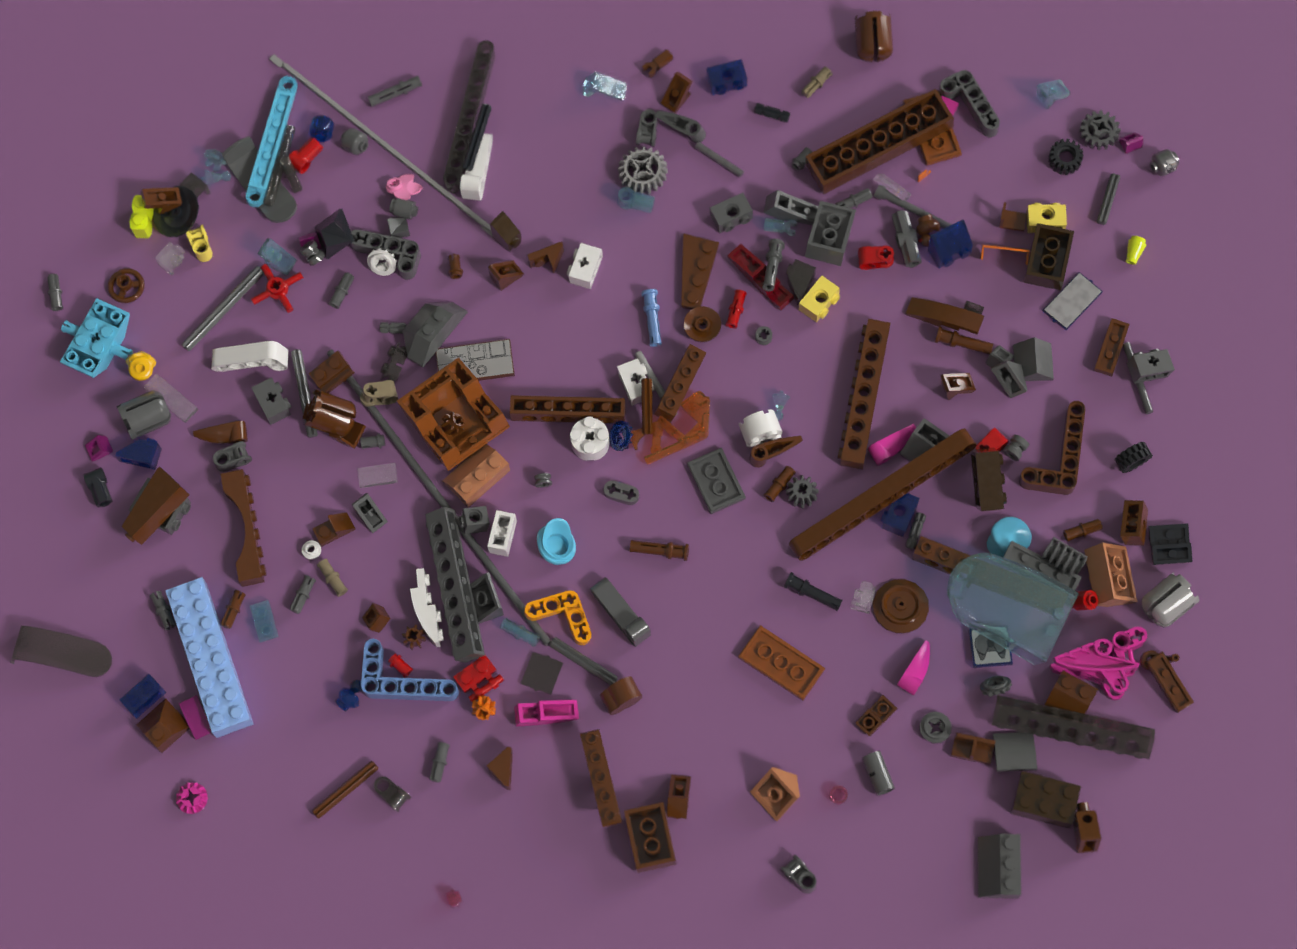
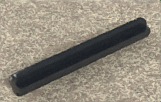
[463,103,492,171]

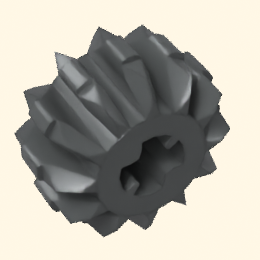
[786,475,819,509]

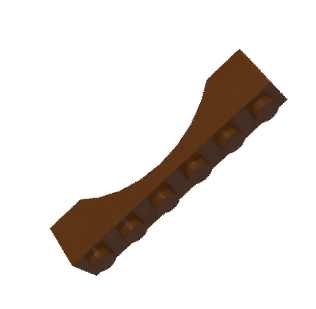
[220,469,267,587]

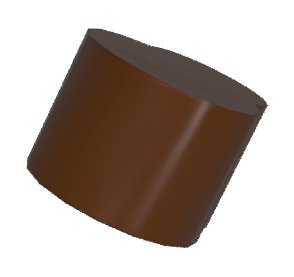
[599,676,643,715]

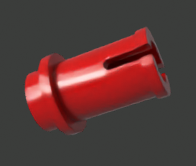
[388,653,413,678]

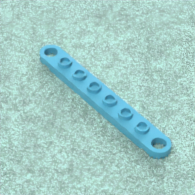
[246,76,297,207]

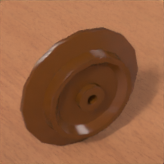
[873,579,929,633]

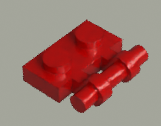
[453,655,504,702]

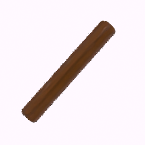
[312,761,378,819]

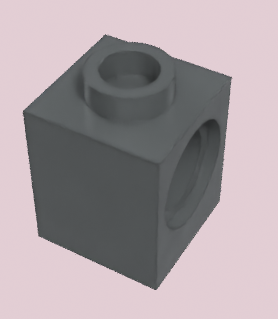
[459,506,490,534]

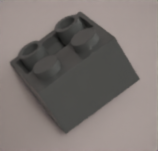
[900,418,949,462]

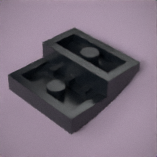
[1148,523,1193,565]

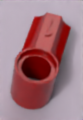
[286,137,323,174]

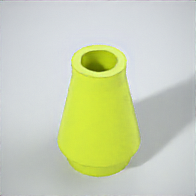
[1125,236,1146,265]

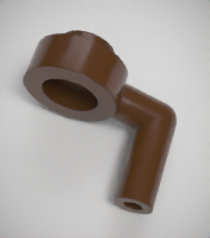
[1140,650,1180,671]

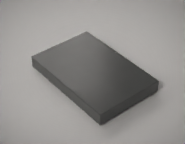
[687,447,746,514]

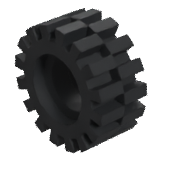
[1048,138,1084,175]
[1115,442,1153,473]

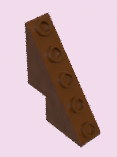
[580,729,622,827]

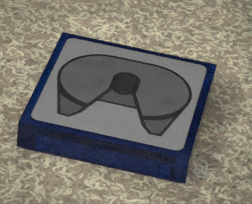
[969,626,1013,668]

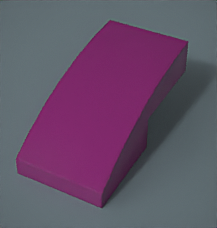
[179,695,212,740]

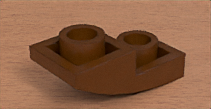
[855,695,898,737]

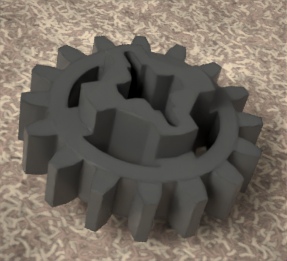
[1079,110,1121,150]

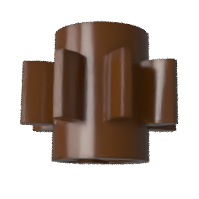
[441,412,465,437]
[401,624,426,650]

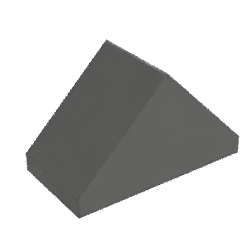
[991,360,1027,398]
[352,493,388,533]

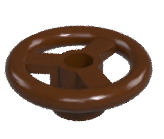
[108,268,145,303]

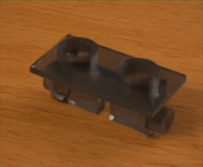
[380,342,407,383]

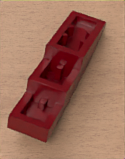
[727,244,794,311]

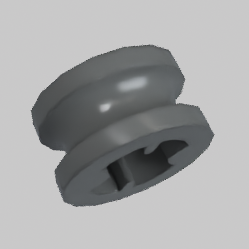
[755,326,772,345]
[534,473,552,488]

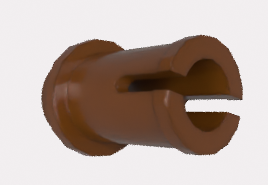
[448,254,463,279]

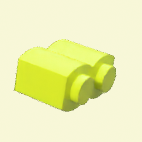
[130,195,154,238]

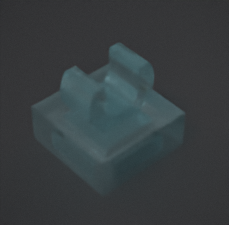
[204,149,226,171]

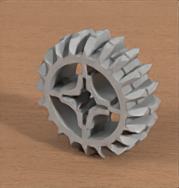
[618,146,668,195]

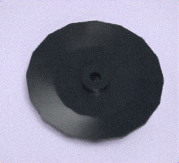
[153,186,199,237]

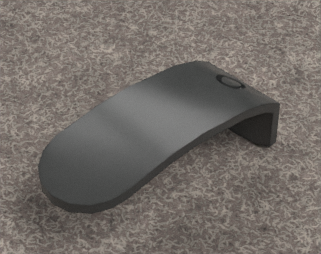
[222,136,297,223]

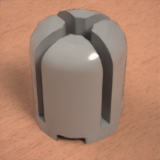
[1142,572,1200,628]

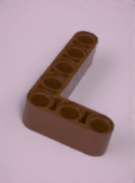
[1019,401,1085,495]

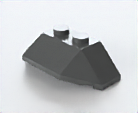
[403,302,468,367]

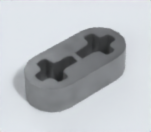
[604,481,639,505]

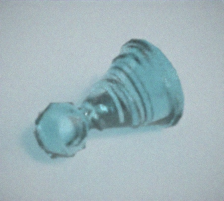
[201,169,231,187]
[772,391,790,421]

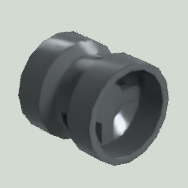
[299,240,325,266]
[1003,434,1029,461]

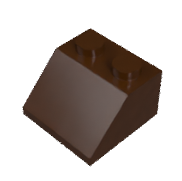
[1042,670,1098,728]

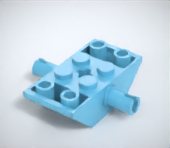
[60,298,133,378]

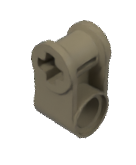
[360,380,398,407]

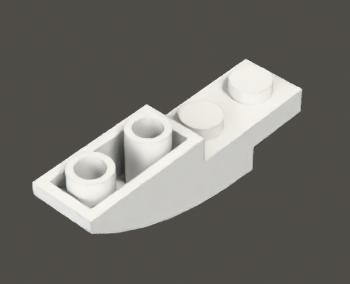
[410,568,443,647]

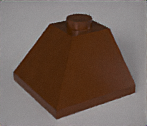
[136,698,190,753]

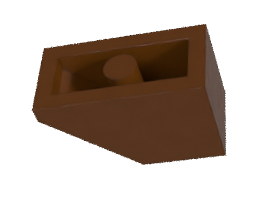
[667,775,691,819]

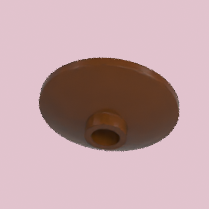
[684,306,721,342]

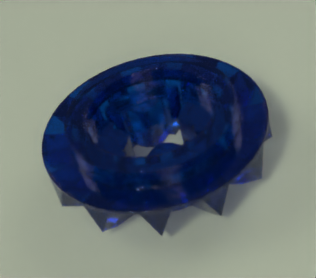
[609,421,633,451]

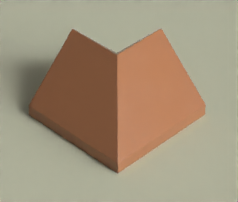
[750,767,800,822]

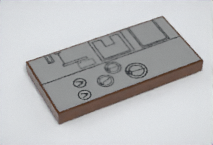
[436,339,515,381]

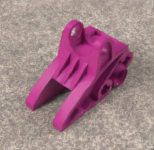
[1050,627,1147,700]

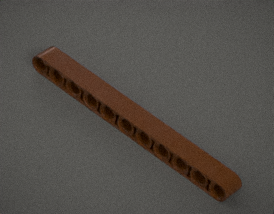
[789,429,977,561]

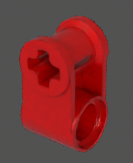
[858,245,894,270]
[975,428,1009,452]

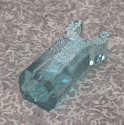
[764,218,797,236]

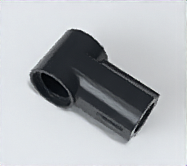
[83,467,113,507]

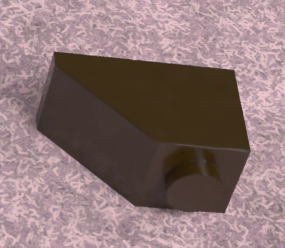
[490,211,522,252]

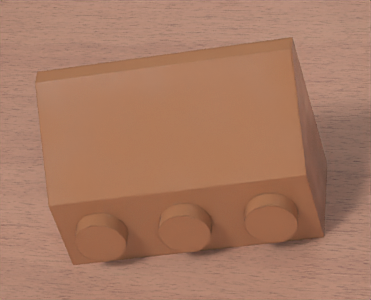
[442,444,510,508]
[1084,543,1138,607]

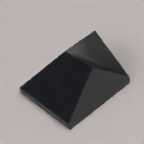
[314,208,354,259]

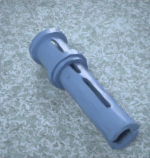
[641,289,662,347]

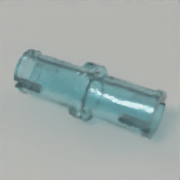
[500,618,540,647]

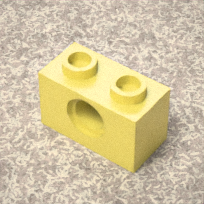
[1026,203,1067,233]
[799,276,840,323]

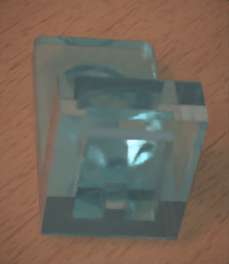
[582,71,627,101]

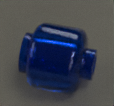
[309,115,334,143]

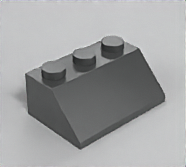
[978,834,1021,899]

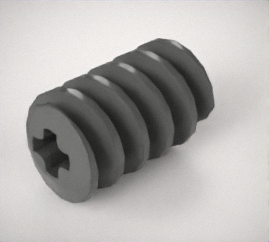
[1042,538,1087,577]

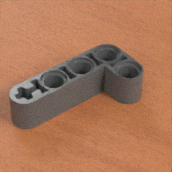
[939,70,1000,137]
[350,229,421,280]
[590,577,651,647]

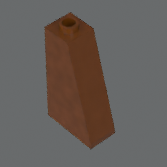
[121,466,190,545]

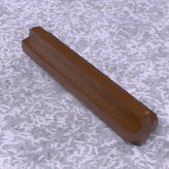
[641,378,653,435]

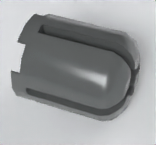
[117,390,171,440]

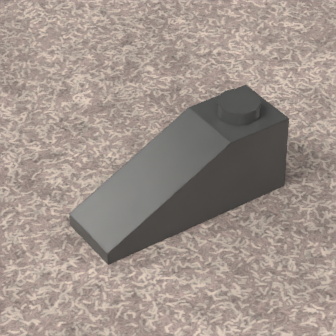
[763,190,818,225]

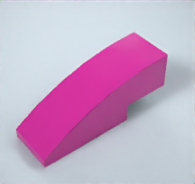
[514,700,579,727]

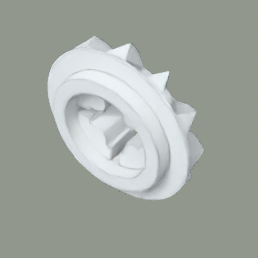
[367,248,397,276]

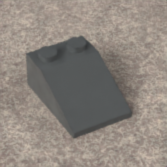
[805,201,856,266]

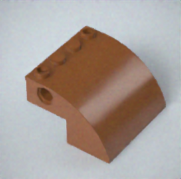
[397,357,510,471]

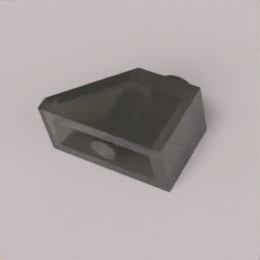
[786,259,816,306]

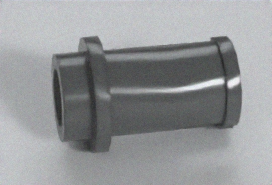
[791,147,812,171]
[360,433,385,449]

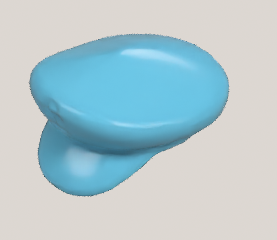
[987,517,1032,558]
[537,518,576,565]

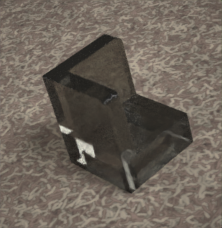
[179,172,210,198]

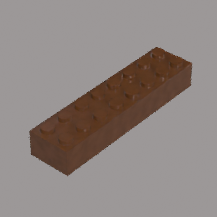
[805,89,954,195]

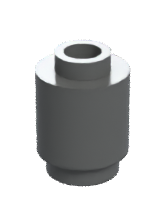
[390,198,418,220]

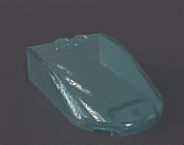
[947,553,1079,665]

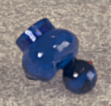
[335,680,362,712]

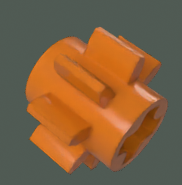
[472,696,496,720]

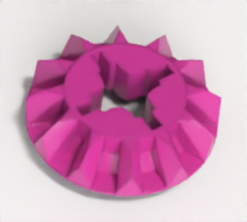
[176,782,208,814]

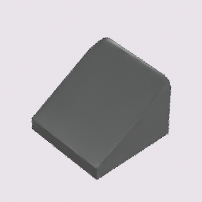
[986,345,1014,367]

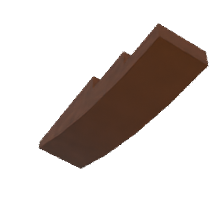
[905,297,984,335]

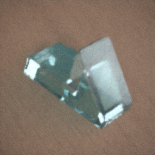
[1036,79,1071,109]
[257,238,297,275]

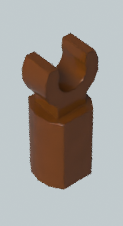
[642,49,674,78]

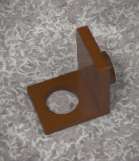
[999,202,1027,232]
[329,422,366,449]

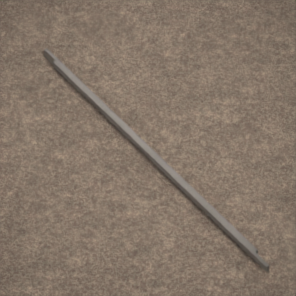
[269,54,492,236]

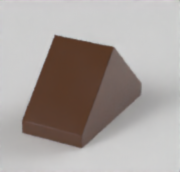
[488,260,524,291]
[487,747,513,790]

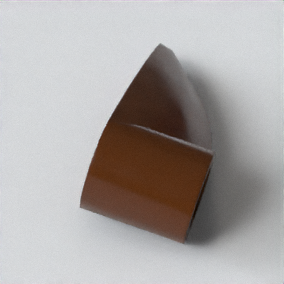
[193,421,248,444]
[749,436,803,468]

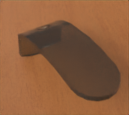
[10,626,112,677]

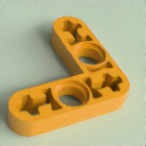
[524,590,591,646]

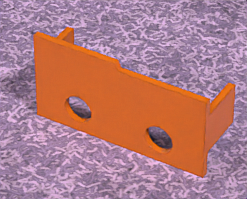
[980,244,1030,265]

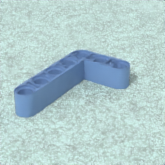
[361,639,459,701]

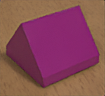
[1119,132,1143,154]
[299,232,322,249]

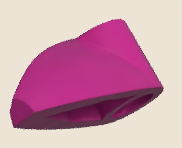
[867,424,916,466]
[897,640,930,696]

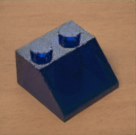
[928,219,973,268]

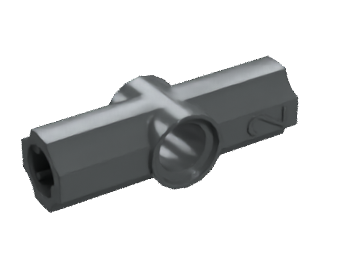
[892,210,922,268]

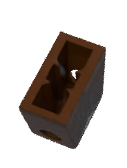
[1073,802,1101,853]

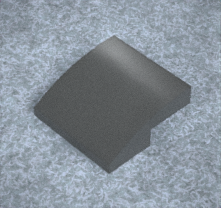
[993,732,1037,772]

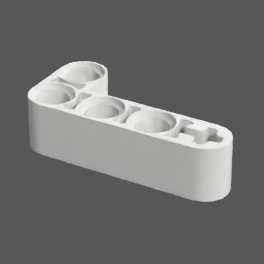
[460,133,493,201]
[211,341,288,372]

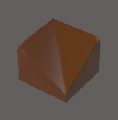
[362,603,391,633]

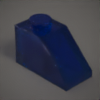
[115,438,162,470]

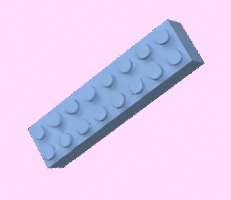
[165,577,254,738]

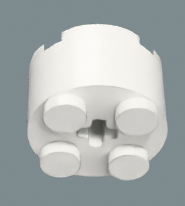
[738,409,782,447]
[570,416,609,461]

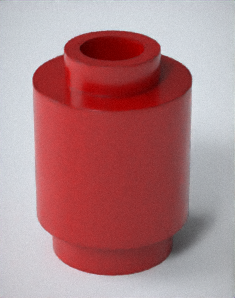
[1069,590,1098,611]

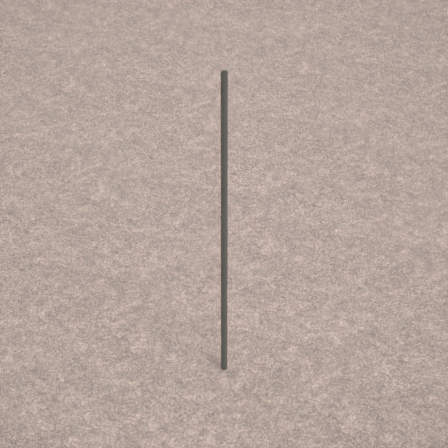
[327,350,551,646]

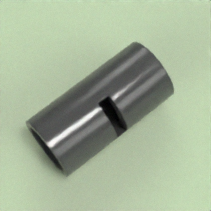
[862,751,895,796]

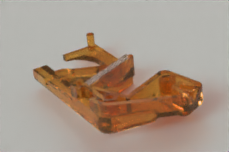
[628,391,710,465]

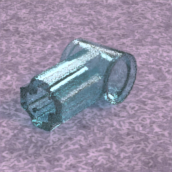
[618,187,655,213]

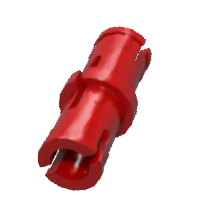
[726,289,747,329]

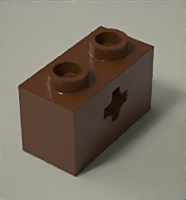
[1120,500,1148,546]

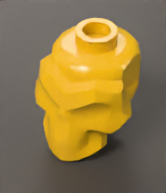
[126,351,156,381]

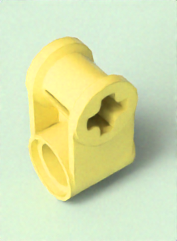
[186,224,213,262]

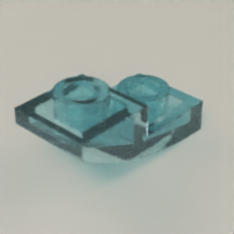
[250,600,279,643]

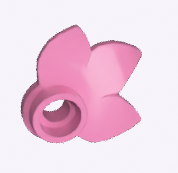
[386,174,423,200]

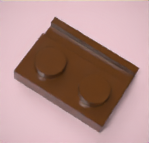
[309,351,355,394]

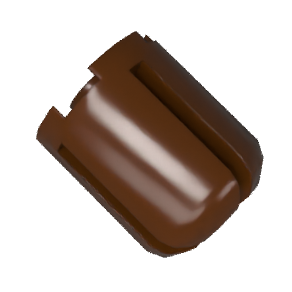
[855,11,893,62]
[302,389,357,437]

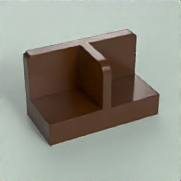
[951,733,996,765]

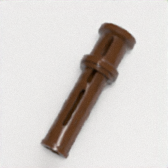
[935,326,994,355]
[630,540,689,561]

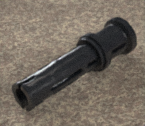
[784,572,843,611]

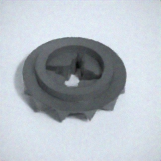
[980,676,1012,697]
[920,712,952,744]

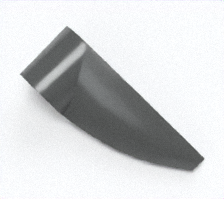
[656,111,706,143]

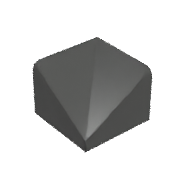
[387,218,410,238]

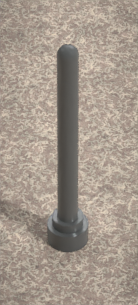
[873,184,957,233]

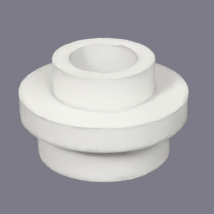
[302,540,321,560]

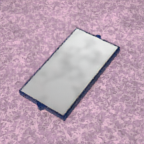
[1043,272,1103,330]

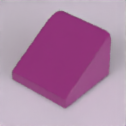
[85,435,113,461]

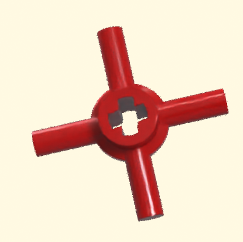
[251,264,303,313]

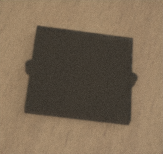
[521,652,563,695]

